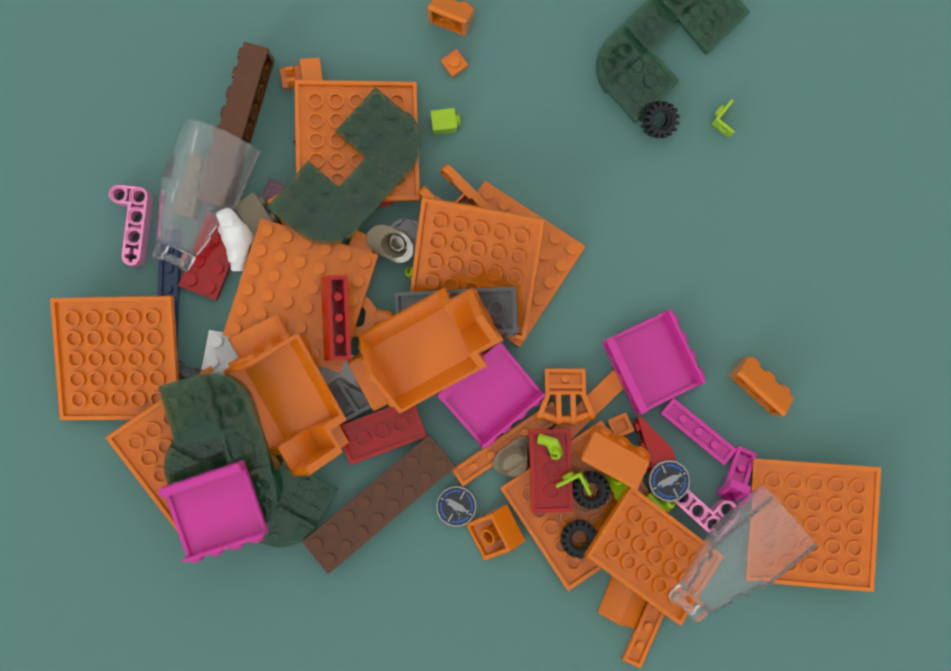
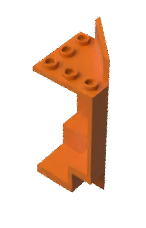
[347,287,504,414]
[223,314,349,476]

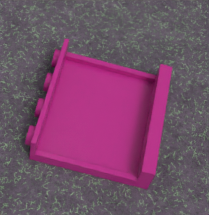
[601,309,706,415]
[436,342,546,449]
[158,460,269,563]

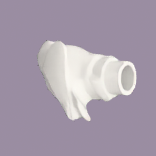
[216,208,254,271]

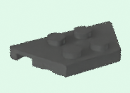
[327,377,371,425]

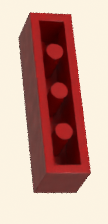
[321,275,351,361]

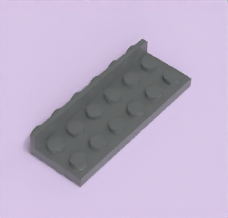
[394,286,521,337]

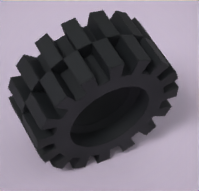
[640,101,680,138]
[572,471,610,510]
[560,519,597,559]

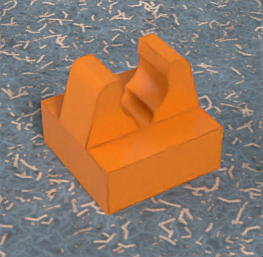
[280,65,302,90]

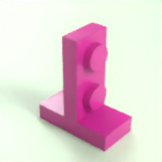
[716,446,757,503]

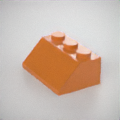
[728,356,794,417]
[581,425,650,490]

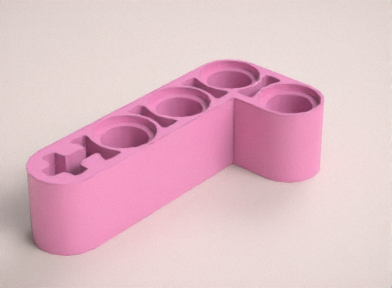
[109,185,153,268]
[674,490,737,535]

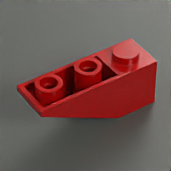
[633,416,676,473]

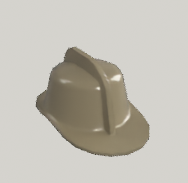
[367,224,414,263]
[493,436,530,477]

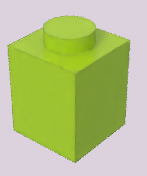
[431,108,461,135]

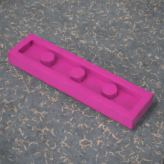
[660,398,737,465]

